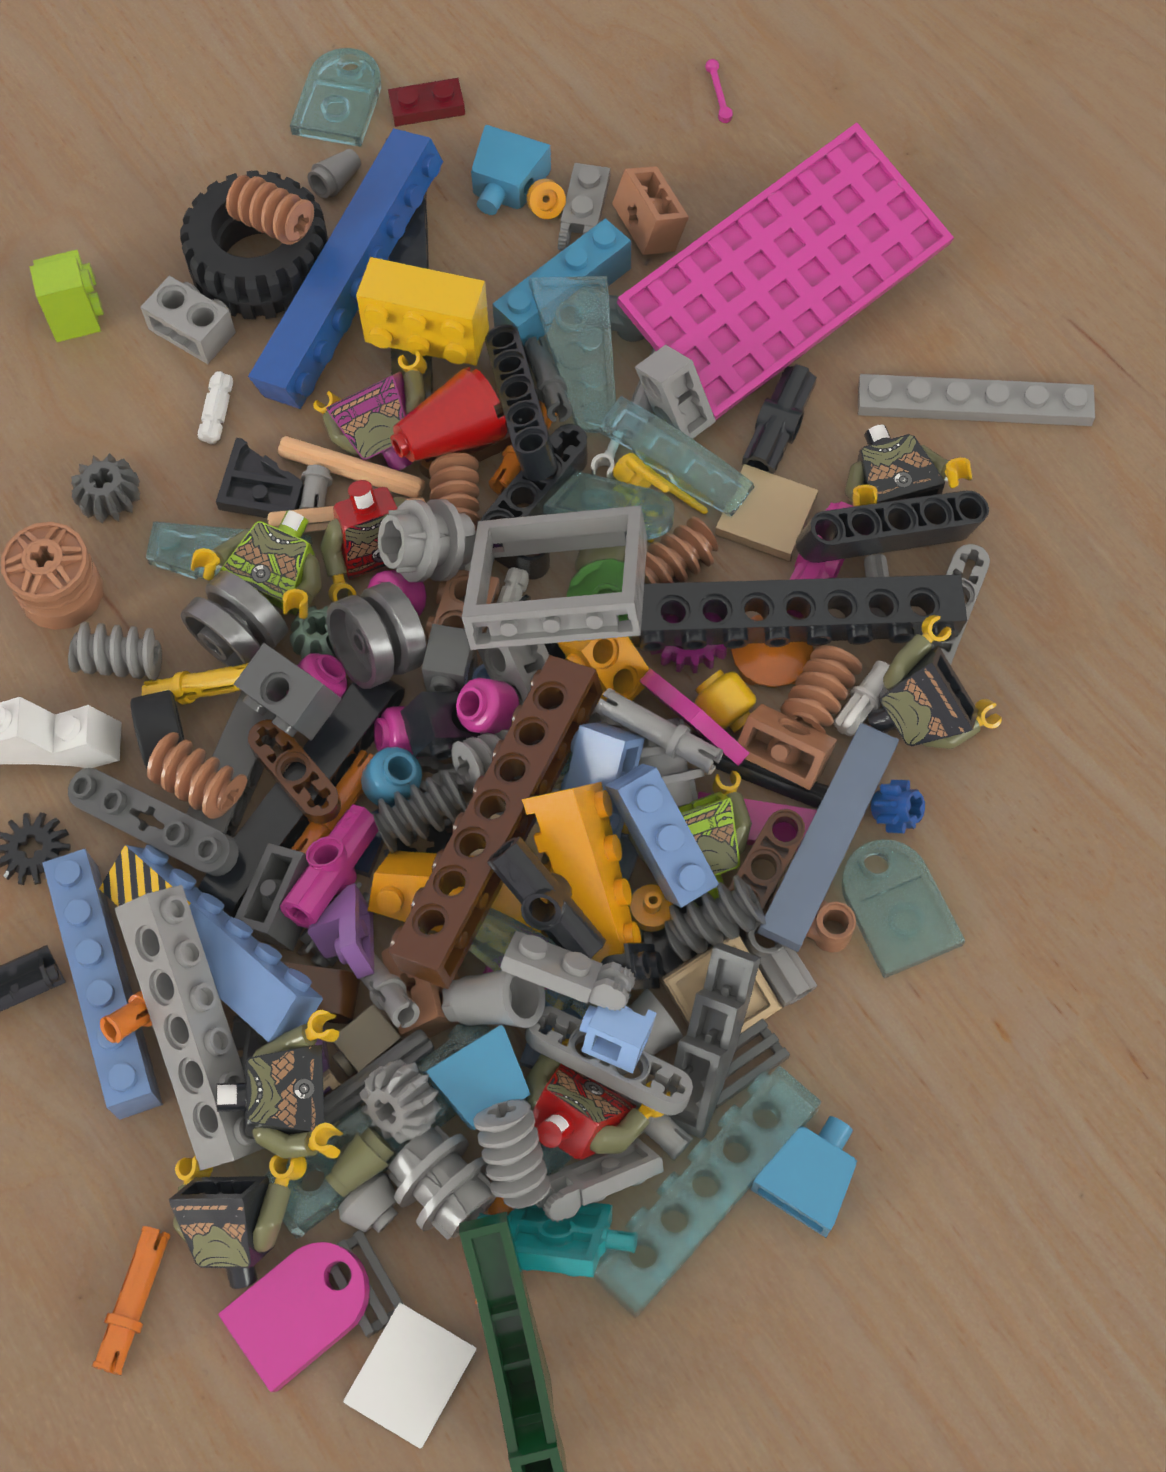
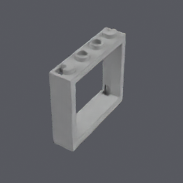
[462,506,647,650]

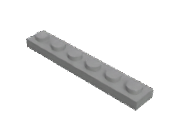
[858,374,1095,426]

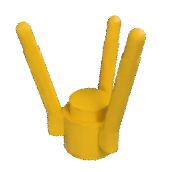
[612,453,708,543]

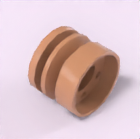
[1,522,103,630]

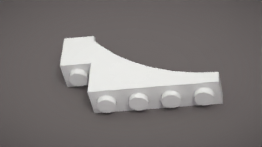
[0,697,122,769]

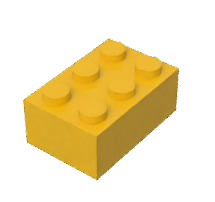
[356,257,489,366]

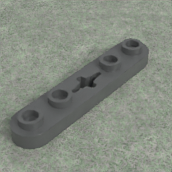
[68,768,239,877]

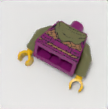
[313,351,427,471]

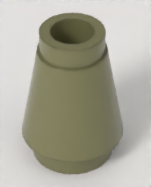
[325,1126,395,1198]

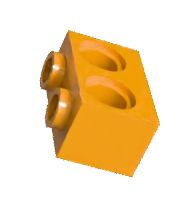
[557,637,649,705]

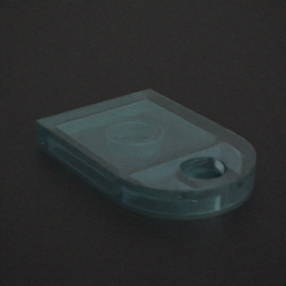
[290,48,382,147]
[543,471,675,540]
[842,840,965,979]

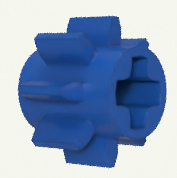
[871,780,925,834]

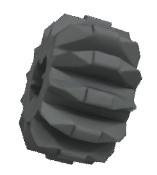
[71,453,140,523]

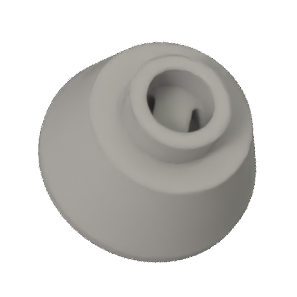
[338,1172,398,1233]

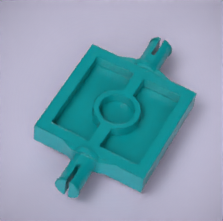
[477,1203,638,1277]

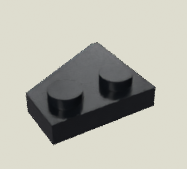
[216,438,304,518]

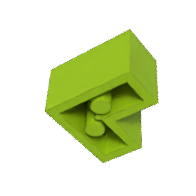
[29,249,104,342]

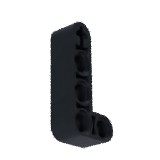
[480,424,588,580]

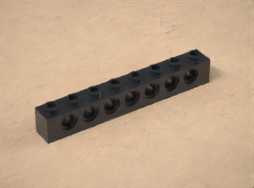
[627,575,967,651]

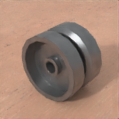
[180,571,288,667]
[326,582,427,689]

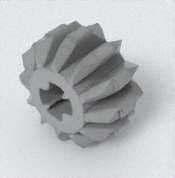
[359,1059,441,1144]

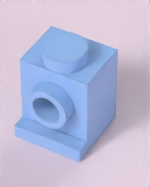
[579,1005,657,1074]

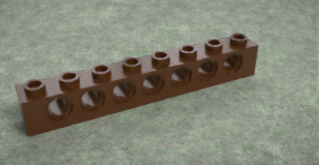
[389,655,603,989]

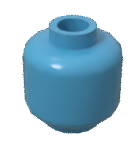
[361,747,423,807]

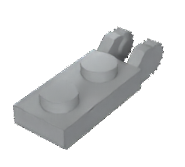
[558,163,611,251]
[500,930,636,1011]
[535,1138,664,1222]

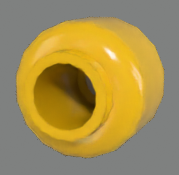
[694,669,756,733]

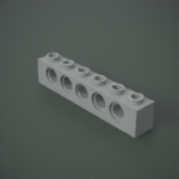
[114,885,264,1171]

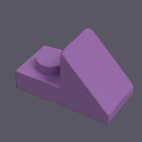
[308,883,374,979]

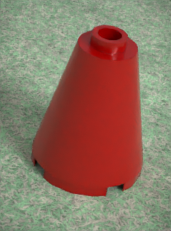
[390,367,507,462]

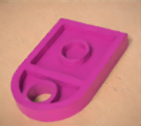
[639,669,749,766]
[218,1242,370,1392]

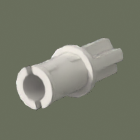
[834,661,890,736]

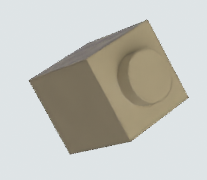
[332,1004,402,1077]

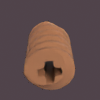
[226,175,314,245]
[429,453,480,531]
[644,516,718,584]
[780,645,863,734]
[147,732,248,819]

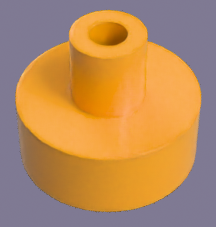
[527,179,566,219]
[629,884,673,932]

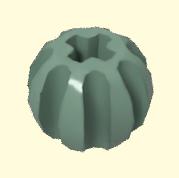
[289,605,336,659]

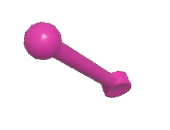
[705,59,733,123]

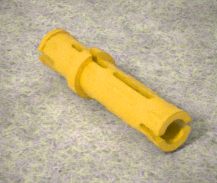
[142,663,249,705]

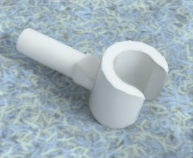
[591,432,622,480]

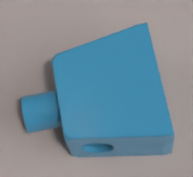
[471,125,551,215]
[423,1024,530,1130]
[751,1116,857,1238]

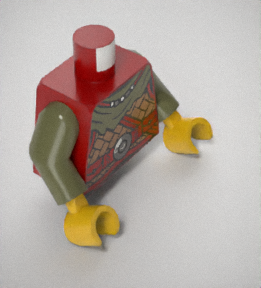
[320,480,407,602]
[526,1027,671,1160]

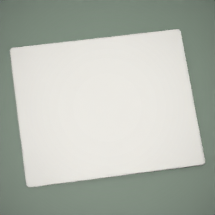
[343,1303,476,1448]

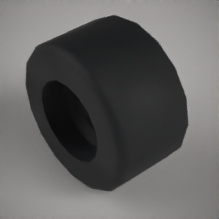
[130,690,185,769]

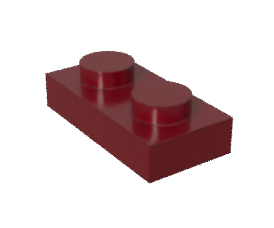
[388,78,465,127]

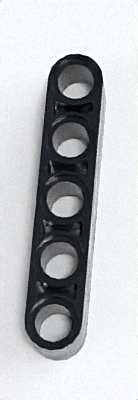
[485,324,557,481]
[796,490,989,563]

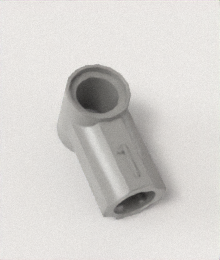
[743,915,817,1008]

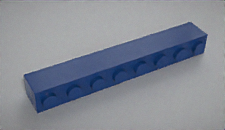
[248,128,443,409]

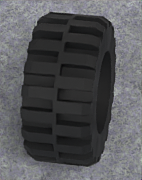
[180,170,328,320]

